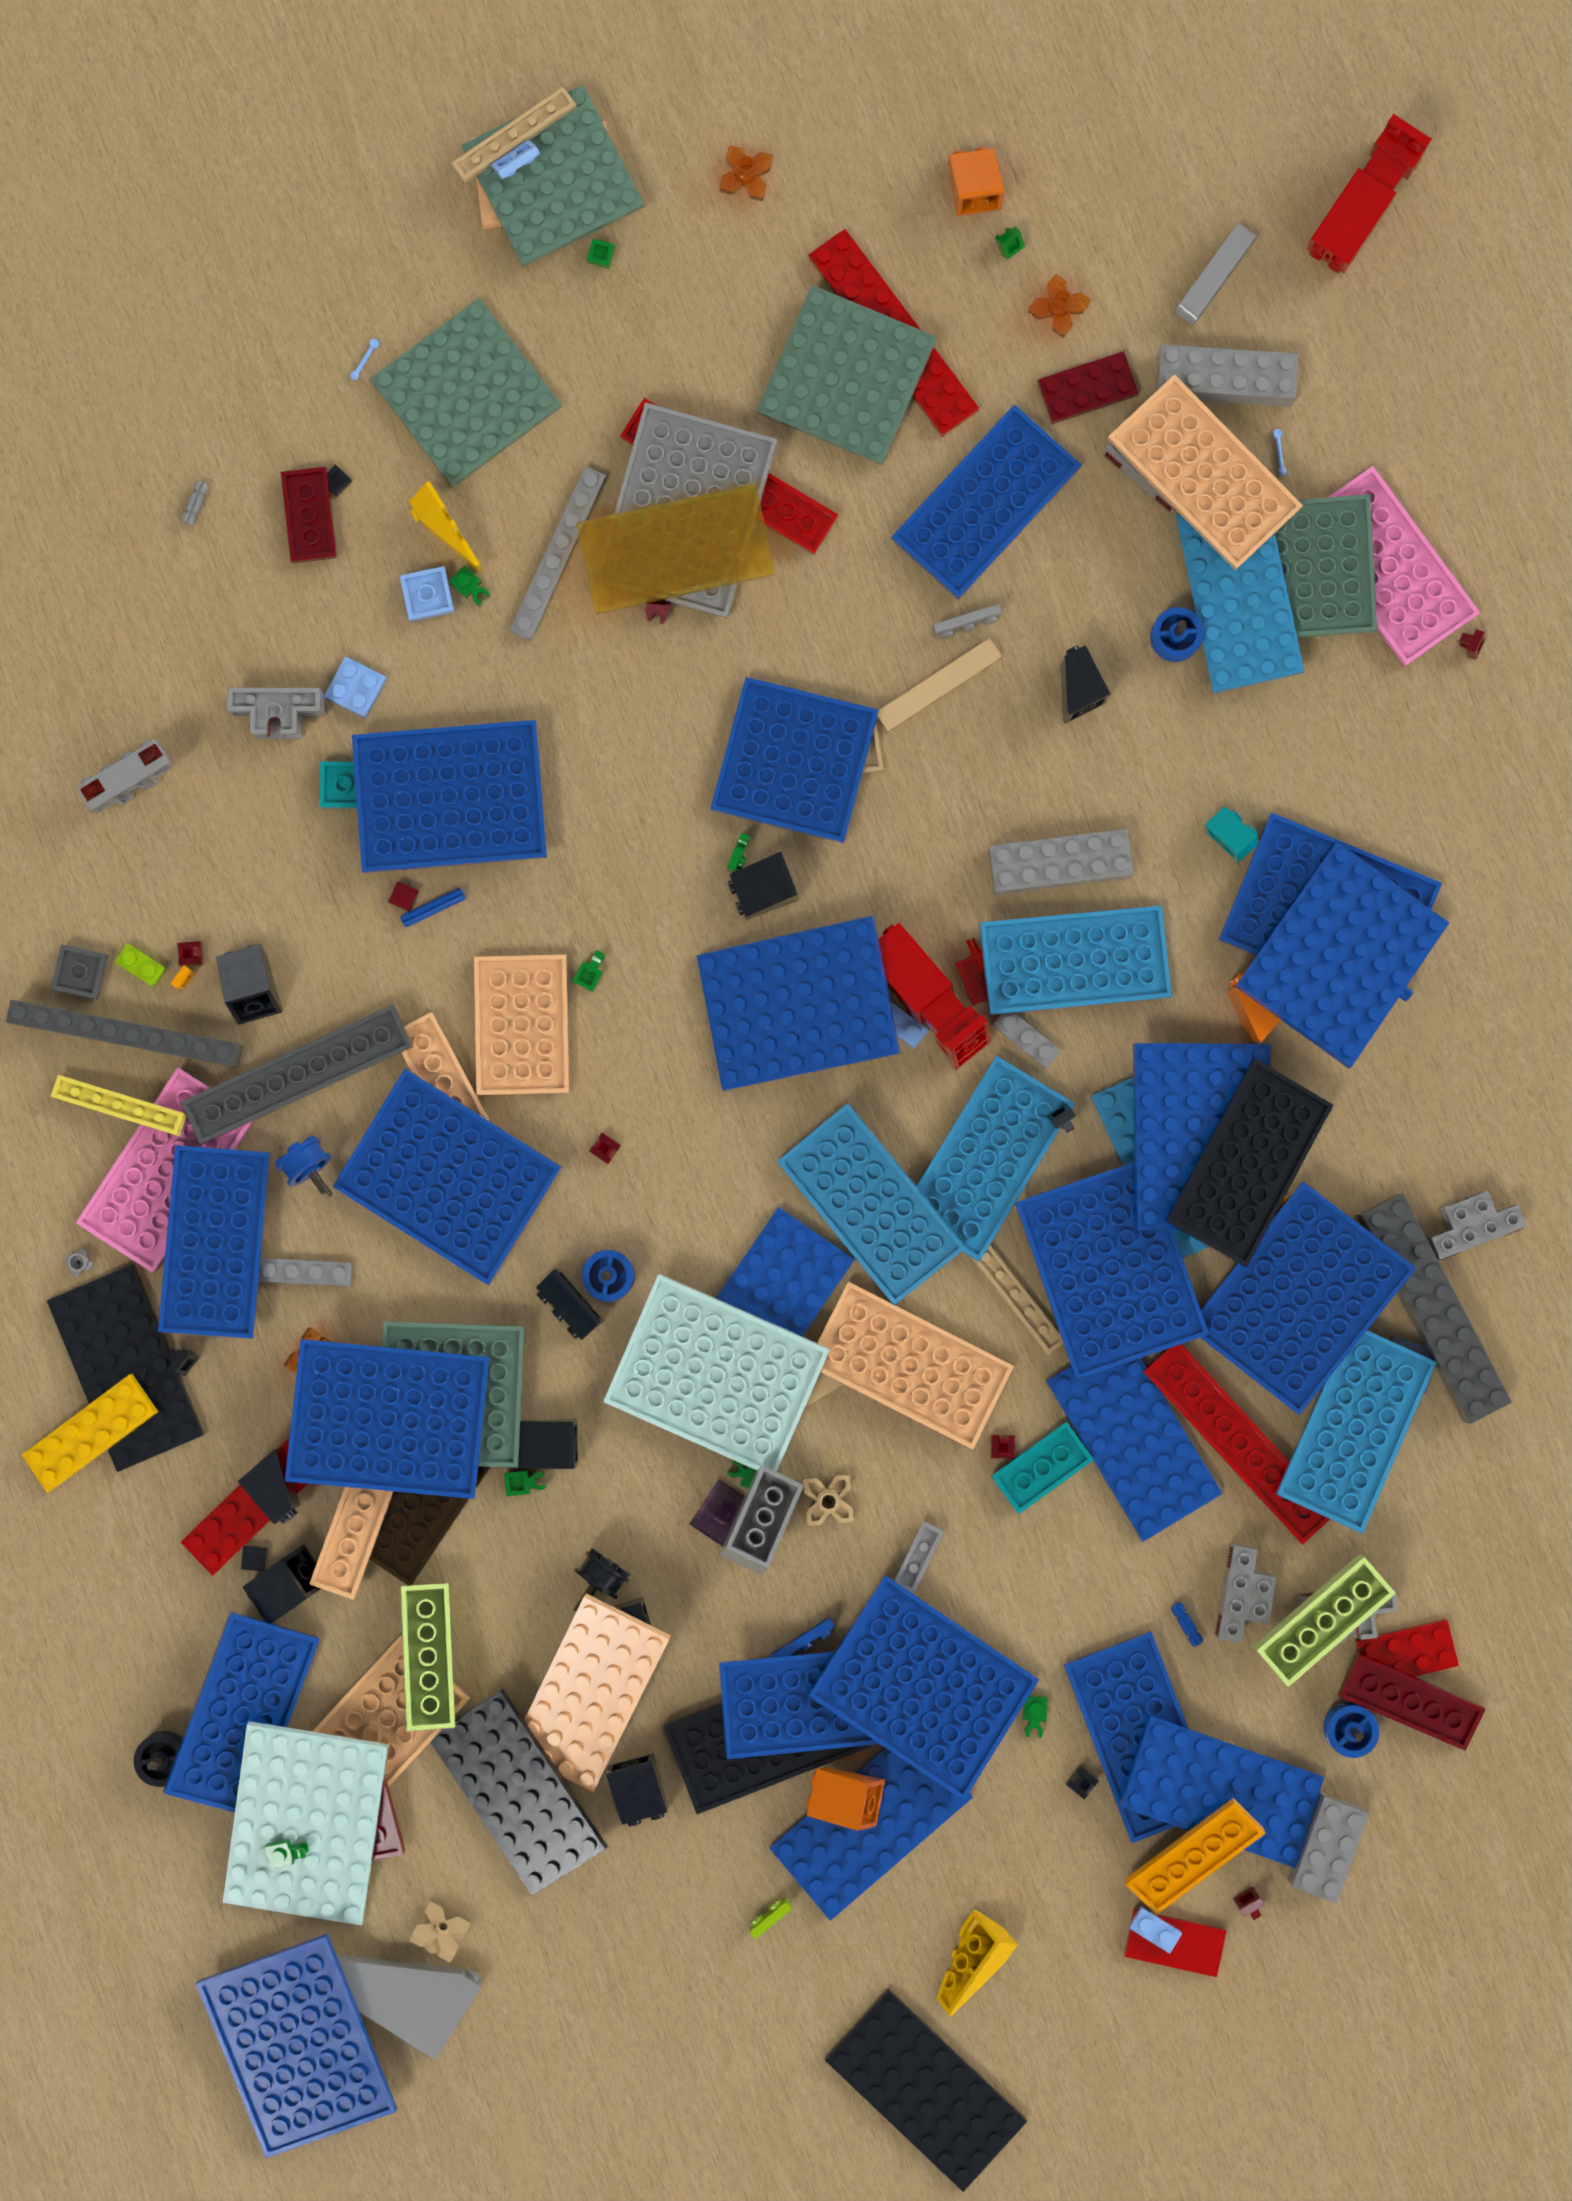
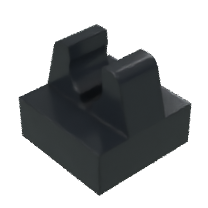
[1046,1104,1076,1133]
[167,1348,200,1376]
[1065,1765,1099,1800]

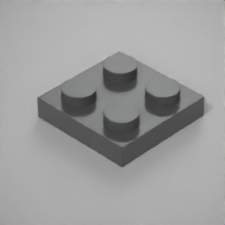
[51,944,108,1000]

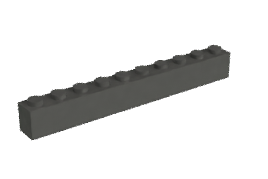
[6,1000,243,1068]

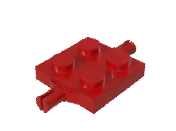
[955,938,987,1006]

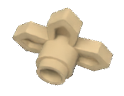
[803,1474,854,1526]
[409,1902,470,1962]

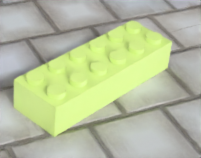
[1252,1554,1396,1687]
[400,1583,455,1732]

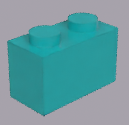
[1205,806,1258,863]

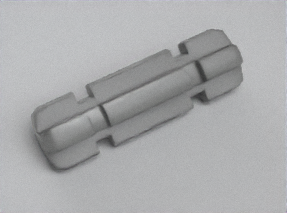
[181,481,208,526]

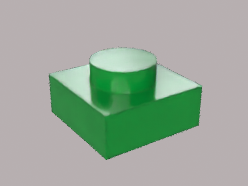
[587,238,615,269]

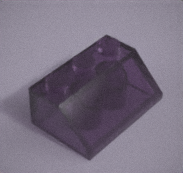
[689,1479,745,1547]

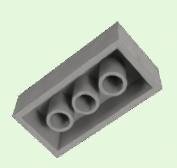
[719,1465,804,1575]
[1288,1792,1369,1904]

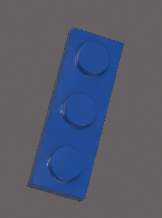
[770,1617,835,1657]

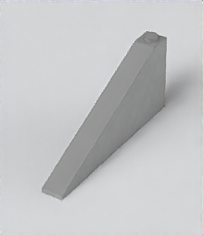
[282,1948,483,2060]

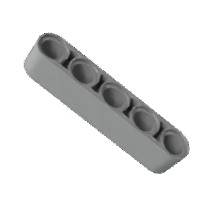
[1175,223,1257,326]

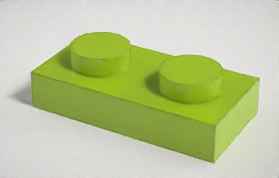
[115,943,167,988]
[749,1897,792,1940]

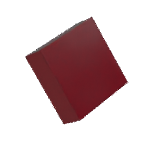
[388,881,419,912]

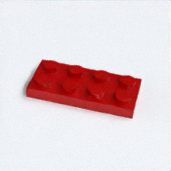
[1355,1619,1459,1677]

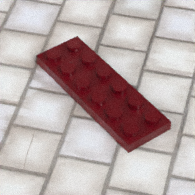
[1338,1652,1486,1751]

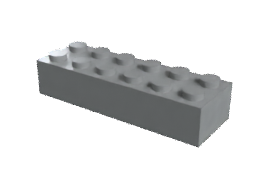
[1155,345,1298,407]
[988,829,1133,895]

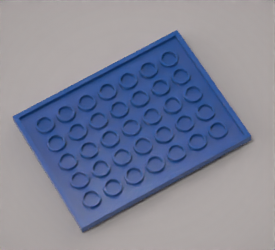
[352,720,547,873]
[1218,813,1442,956]
[1235,842,1449,1069]
[697,916,901,1091]
[1133,1043,1274,1230]
[332,1069,562,1285]
[1015,1162,1209,1380]
[1200,1182,1416,1415]
[285,1339,490,1499]
[807,1575,1039,1801]
[196,1933,398,2158]

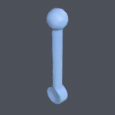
[350,339,379,380]
[1273,429,1286,476]

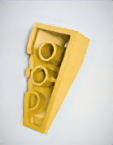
[409,481,482,572]
[936,1910,1018,2016]

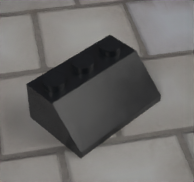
[536,1269,604,1340]

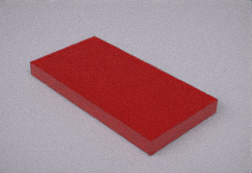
[1124,1909,1227,1977]

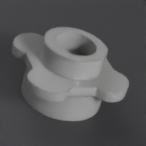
[65,1249,93,1276]

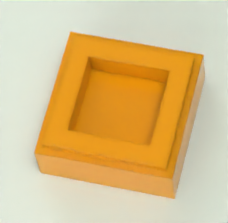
[170,965,195,991]

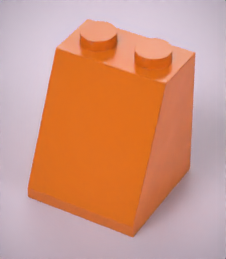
[948,147,1004,216]
[1227,972,1281,1044]
[806,1767,885,1831]

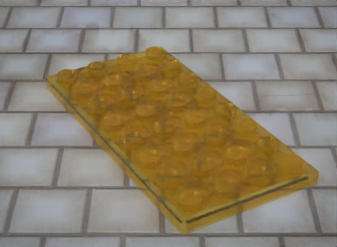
[576,483,775,615]

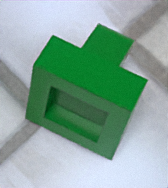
[995,226,1025,260]

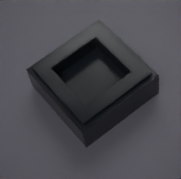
[327,464,353,498]
[241,1545,268,1572]

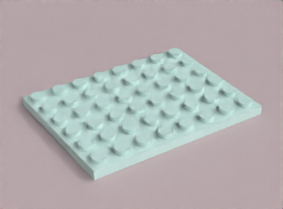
[603,1274,830,1472]
[223,1721,389,1926]

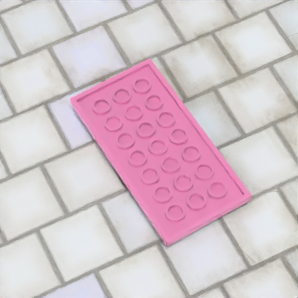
[1329,466,1480,667]
[76,1067,255,1273]

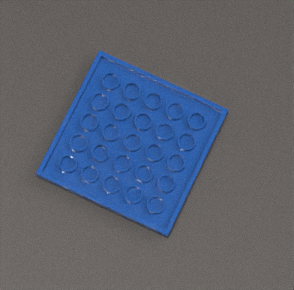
[710,677,879,844]

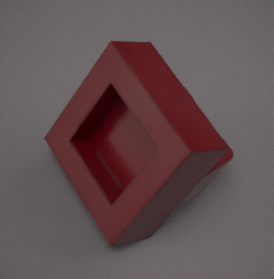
[645,597,672,624]
[1459,629,1486,660]
[177,941,204,967]
[589,1133,621,1164]
[990,1434,1015,1459]
[1233,1887,1264,1920]

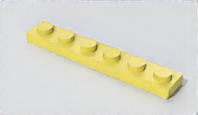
[50,1075,187,1137]

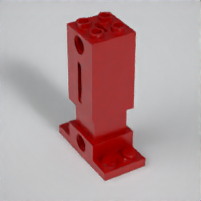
[1307,113,1432,274]
[878,922,991,1070]

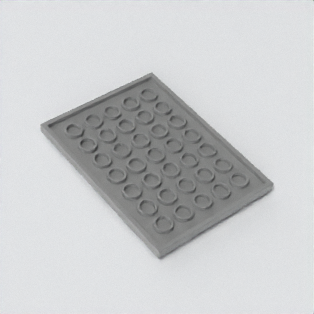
[596,403,778,619]

